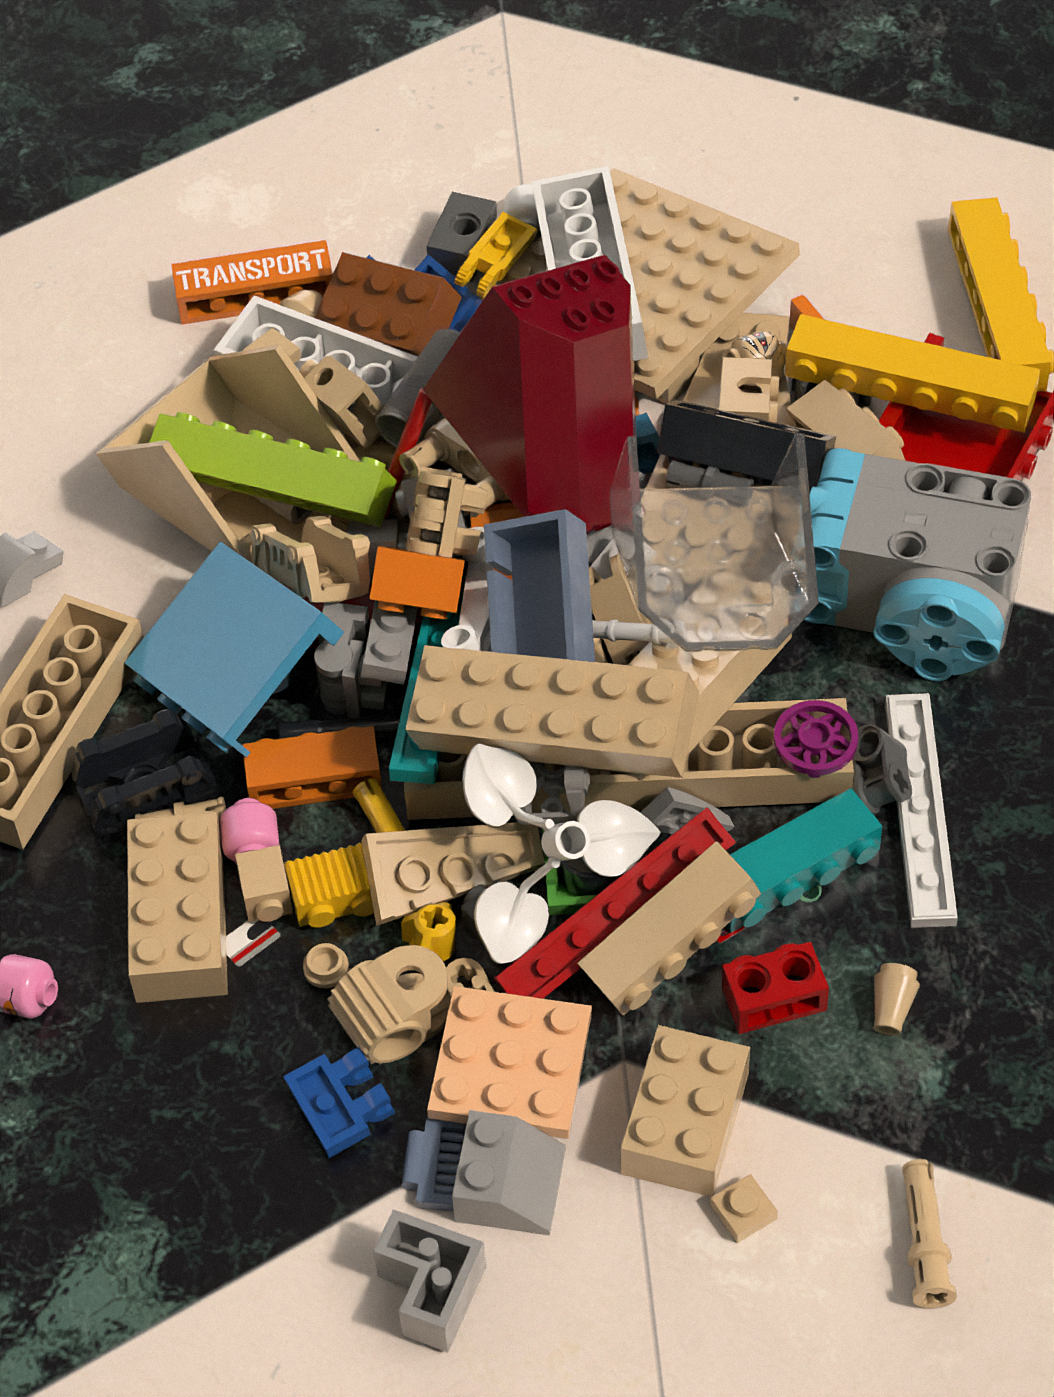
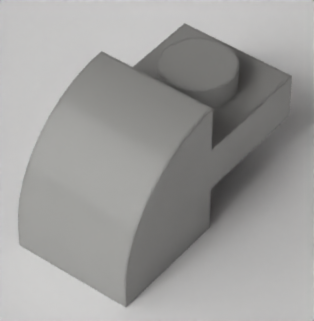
[0,531,64,608]

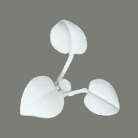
[463,744,660,964]

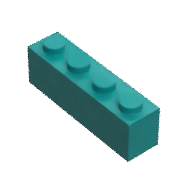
[726,788,882,933]

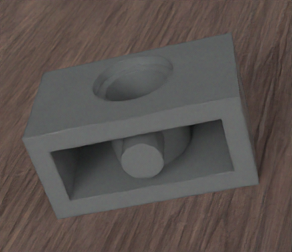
[426,191,497,283]

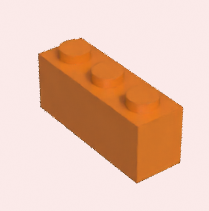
[242,726,382,809]

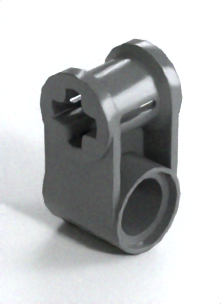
[850,724,912,814]

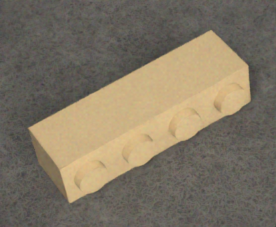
[578,841,761,1016]

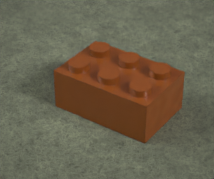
[315,252,462,357]

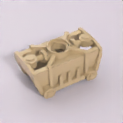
[251,515,370,603]

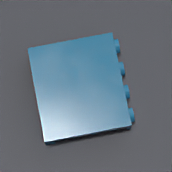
[124,541,345,757]

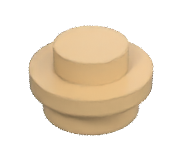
[303,943,349,988]

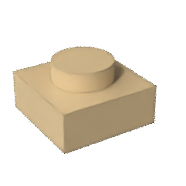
[710,1174,778,1243]

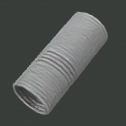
[375,329,460,447]

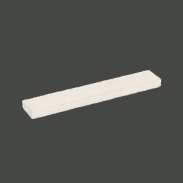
[885,693,958,928]

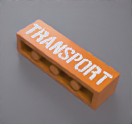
[171,240,333,325]

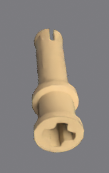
[902,1159,957,1308]

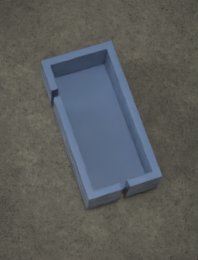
[484,509,595,662]

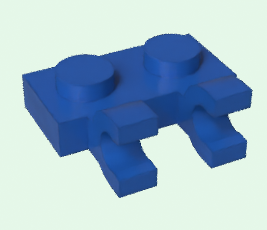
[283,1047,395,1158]

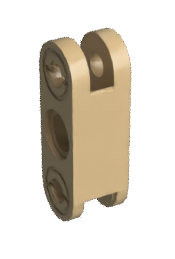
[589,553,656,665]

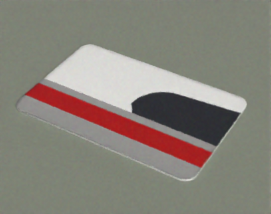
[226,920,280,966]

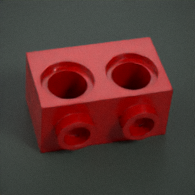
[722,942,829,1034]

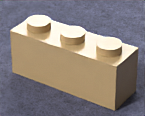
[786,380,906,461]

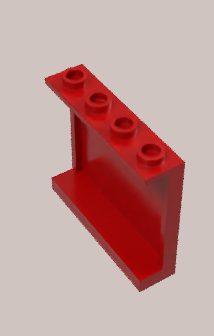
[879,332,1054,481]

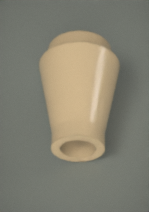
[873,963,920,1036]

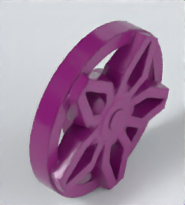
[774,700,858,778]

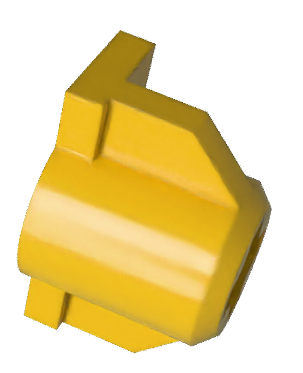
[401,902,456,961]

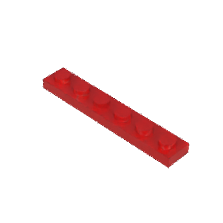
[493,807,736,999]

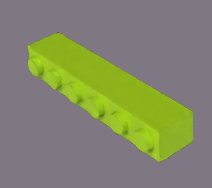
[149,412,396,528]

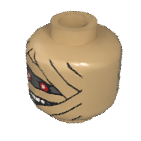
[726,330,787,379]

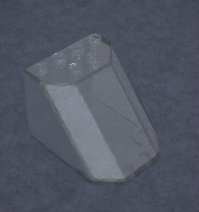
[609,433,819,652]

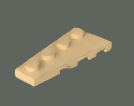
[361,822,545,926]

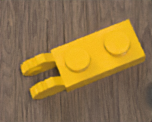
[455,212,538,298]

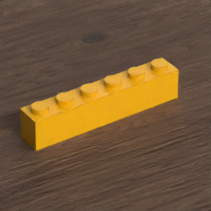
[948,197,1054,392]
[785,314,1040,433]

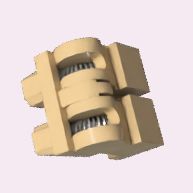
[405,466,488,558]

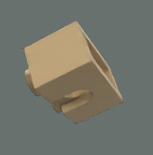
[719,357,779,423]

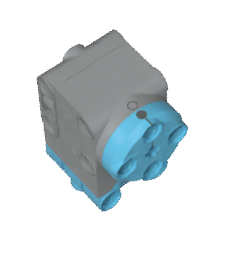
[795,448,1031,681]

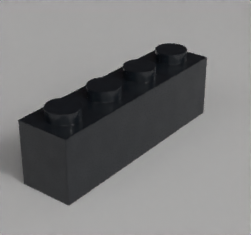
[656,400,836,495]

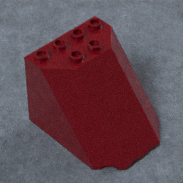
[423,254,638,535]

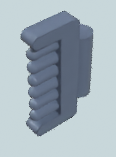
[402,1117,466,1211]

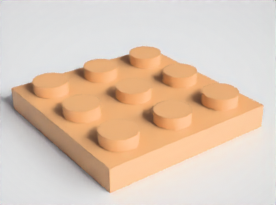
[427,986,592,1139]

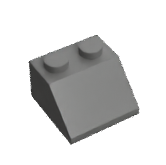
[452,1110,566,1236]

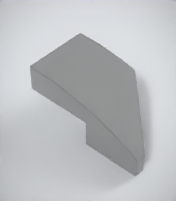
[640,787,735,834]

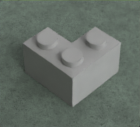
[373,1209,486,1352]

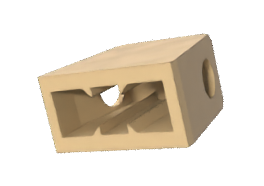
[299,355,384,450]

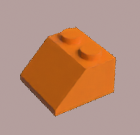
[370,546,465,619]

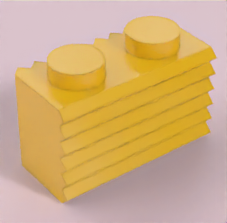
[284,843,374,927]

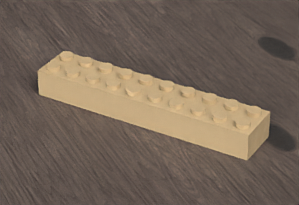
[404,698,854,820]

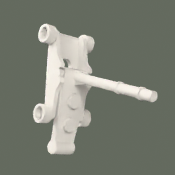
[441,527,685,652]

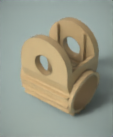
[328,945,450,1064]

